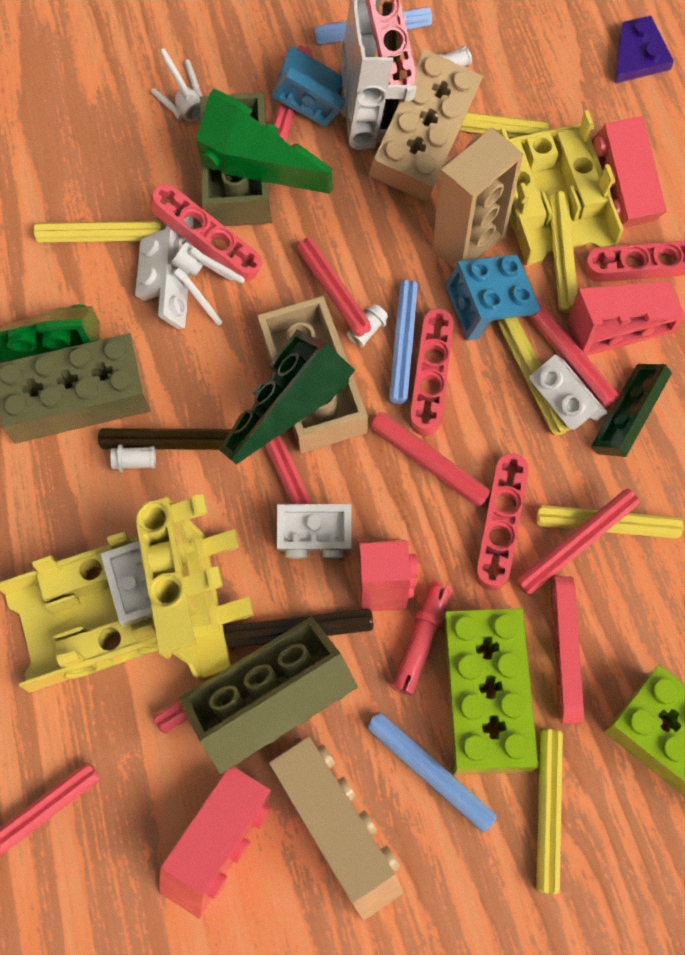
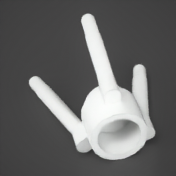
[151,48,202,122]
[171,242,245,326]

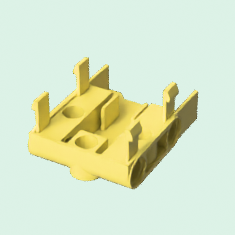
[498,110,624,266]
[136,494,254,680]
[0,531,159,693]

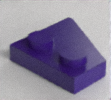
[614,15,674,83]

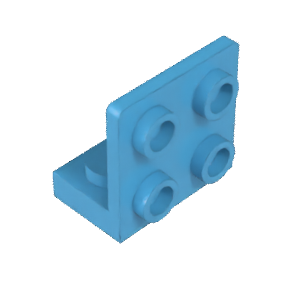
[271,46,346,128]
[445,255,540,341]

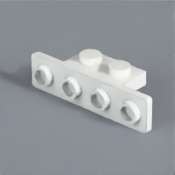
[135,202,194,330]

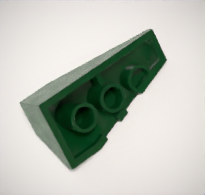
[219,330,355,464]

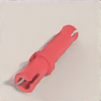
[390,581,454,696]

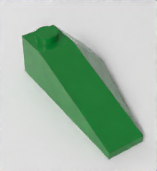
[196,89,333,194]
[0,304,100,363]

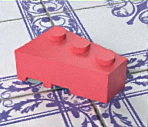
[592,116,667,228]
[567,281,685,356]
[358,539,418,611]
[159,766,272,919]

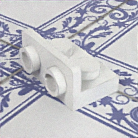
[529,354,608,430]
[277,504,352,559]
[100,541,153,628]

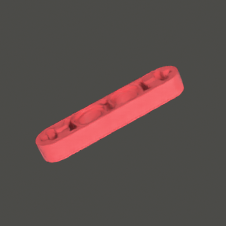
[365,0,416,85]
[150,184,262,282]
[584,241,685,282]
[410,309,454,436]
[476,453,528,590]
[551,576,583,724]

